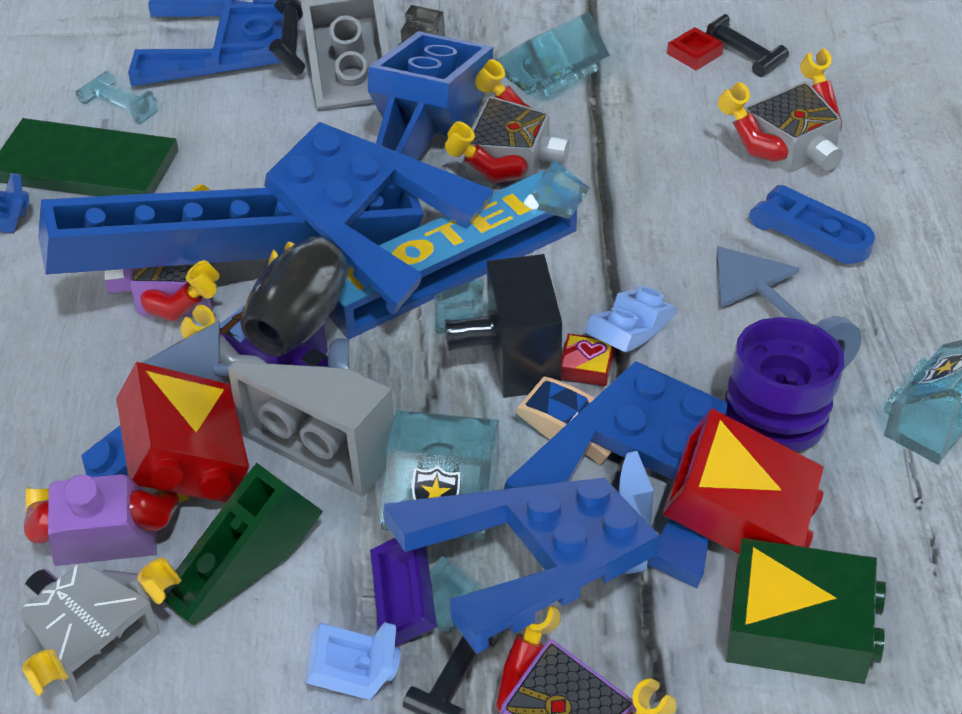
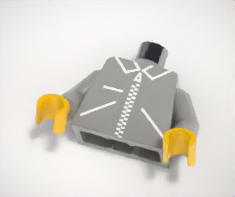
[18,558,182,702]

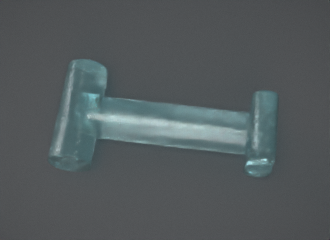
[76,70,158,125]

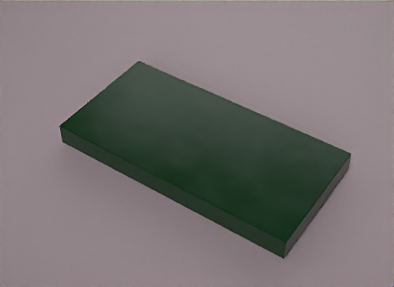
[0,118,179,196]

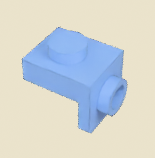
[306,622,401,700]

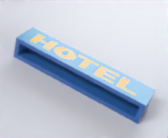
[318,169,578,339]

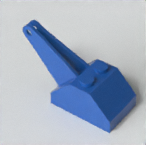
[368,31,494,160]

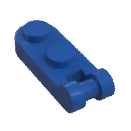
[749,185,875,264]

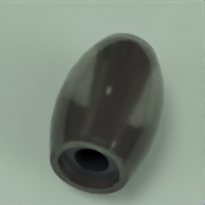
[240,236,348,356]

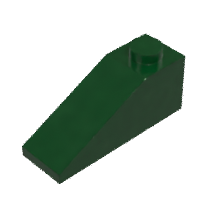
[163,462,323,625]

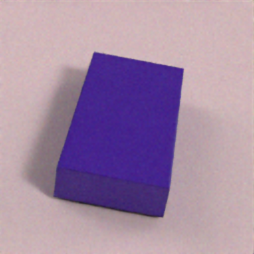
[370,538,437,647]

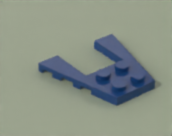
[128,0,300,86]
[264,122,494,315]
[504,361,727,588]
[383,477,659,654]

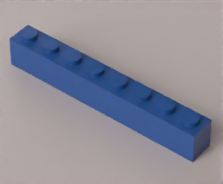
[38,181,424,275]

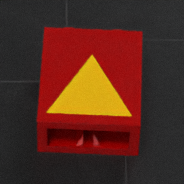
[116,361,250,503]
[662,408,824,554]

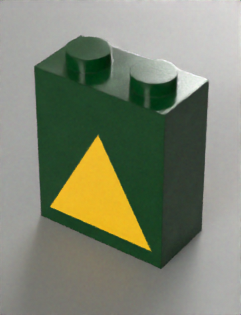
[726,538,886,684]

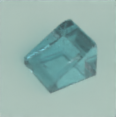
[523,160,590,219]
[434,279,485,334]
[430,556,485,634]

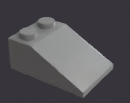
[301,0,389,111]
[228,362,398,497]

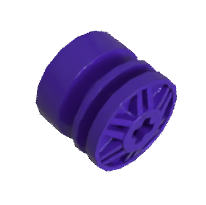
[724,317,844,451]

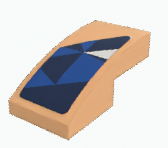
[515,376,612,466]

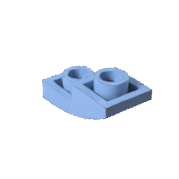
[585,286,677,352]

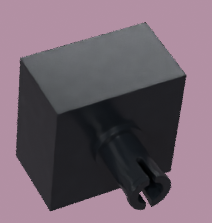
[444,254,563,398]

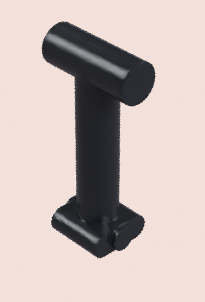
[269,0,306,76]
[706,14,789,77]
[403,632,500,714]

